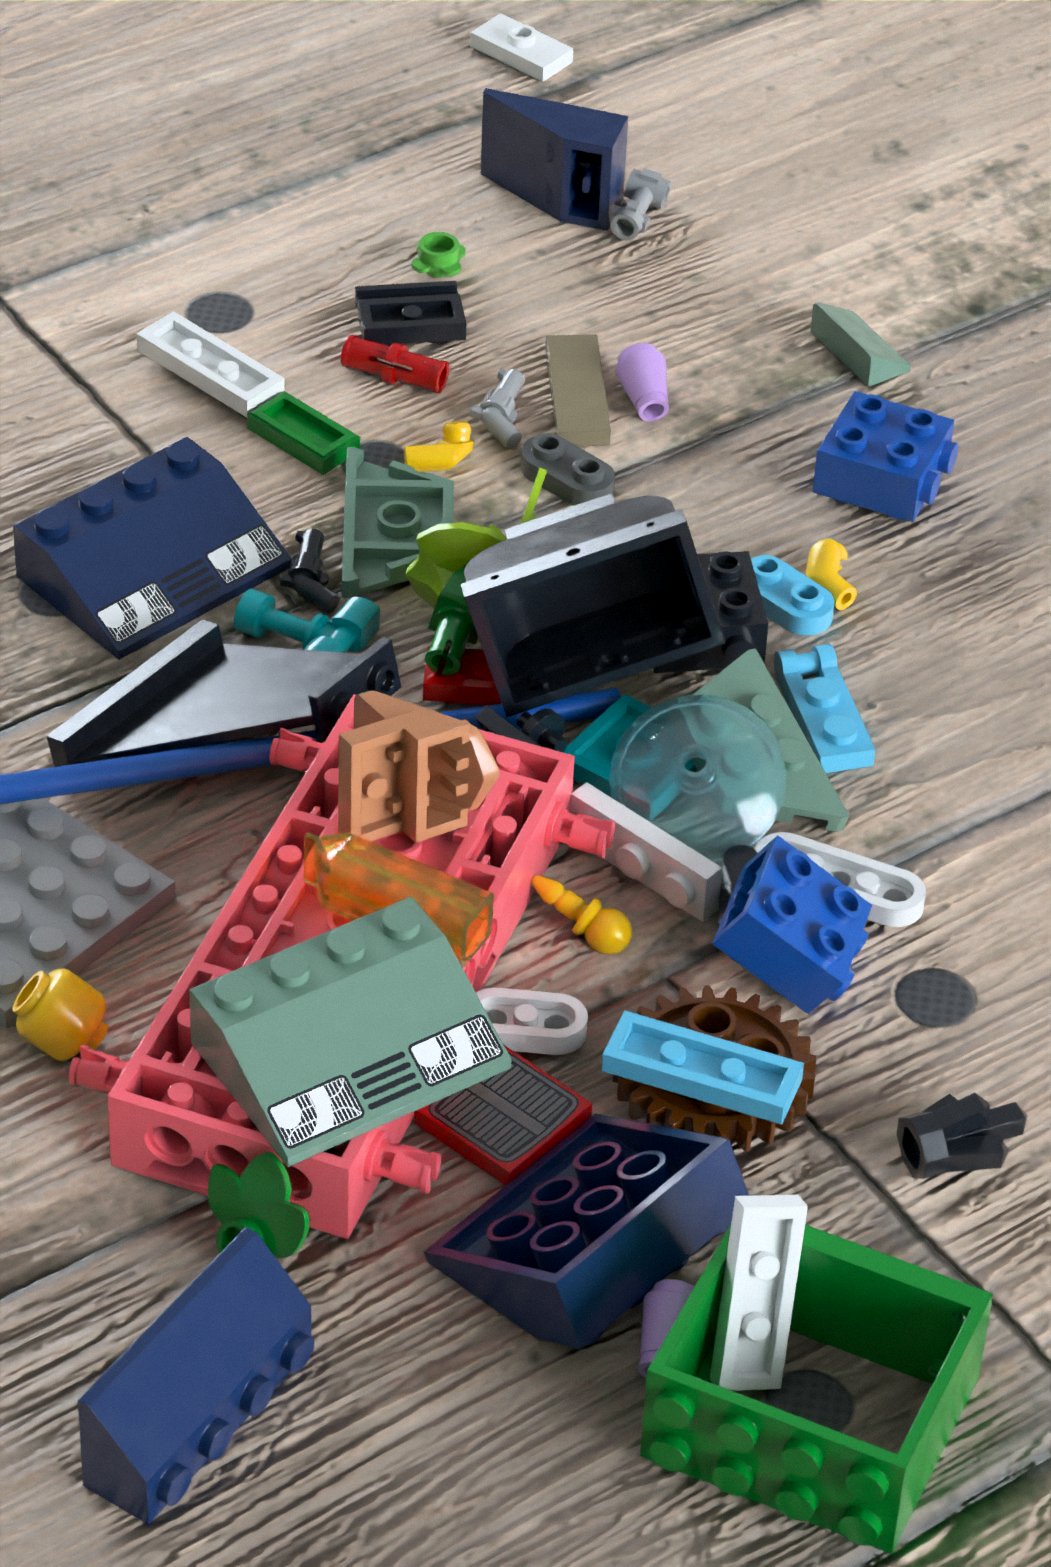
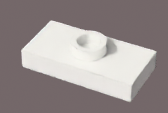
[470,13,573,82]

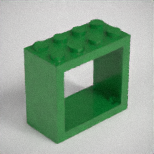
[640,1222,993,1554]

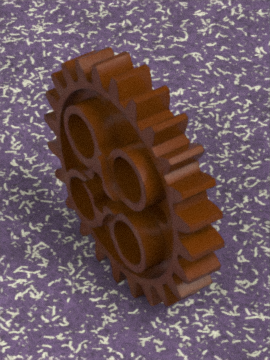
[612,985,816,1152]

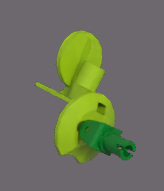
[406,468,572,675]

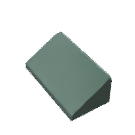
[810,302,911,387]

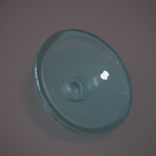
[610,695,786,863]

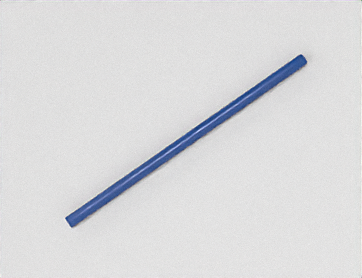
[0,687,621,805]

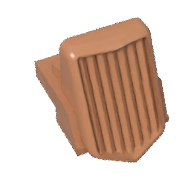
[338,691,500,848]

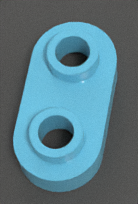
[751,555,834,635]

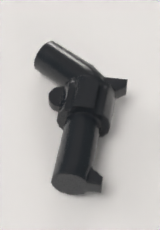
[279,529,340,614]

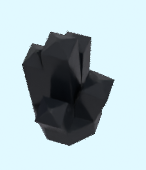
[897,1092,1028,1179]

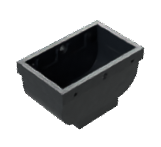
[461,493,725,717]

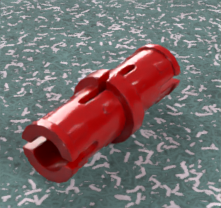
[341,335,449,393]

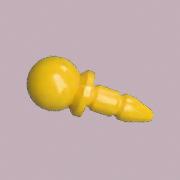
[531,875,632,954]

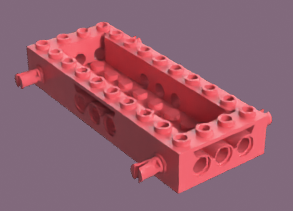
[69,695,615,1239]

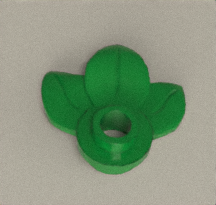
[208,1151,309,1258]

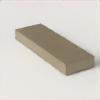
[545,335,611,446]

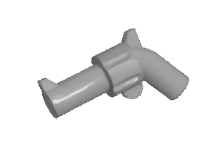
[469,369,525,449]

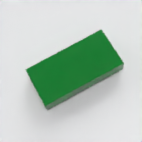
[247,391,360,475]

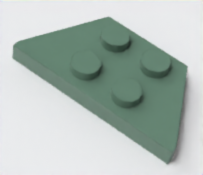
[342,447,454,598]
[671,648,849,832]

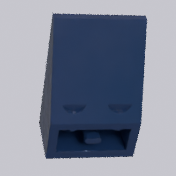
[480,88,628,231]

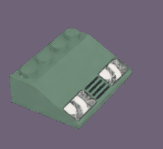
[189,896,511,1167]

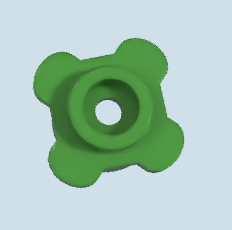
[412,232,466,277]

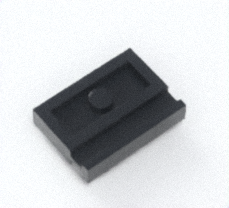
[355,280,466,346]

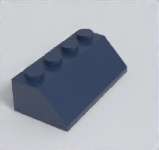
[78,1227,314,1525]

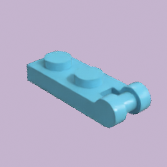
[774,644,875,773]

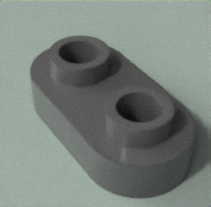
[521,433,615,506]

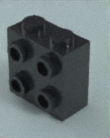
[652,551,769,673]

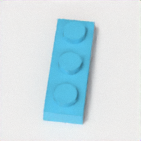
[602,1010,804,1125]

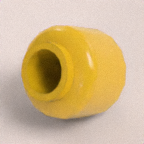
[12,968,109,1061]

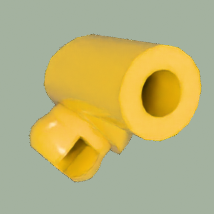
[404,421,474,472]
[806,538,857,610]

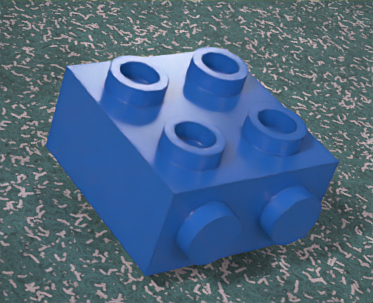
[813,391,959,522]
[712,835,872,1014]

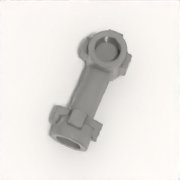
[609,168,672,240]

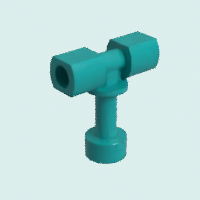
[234,588,380,653]

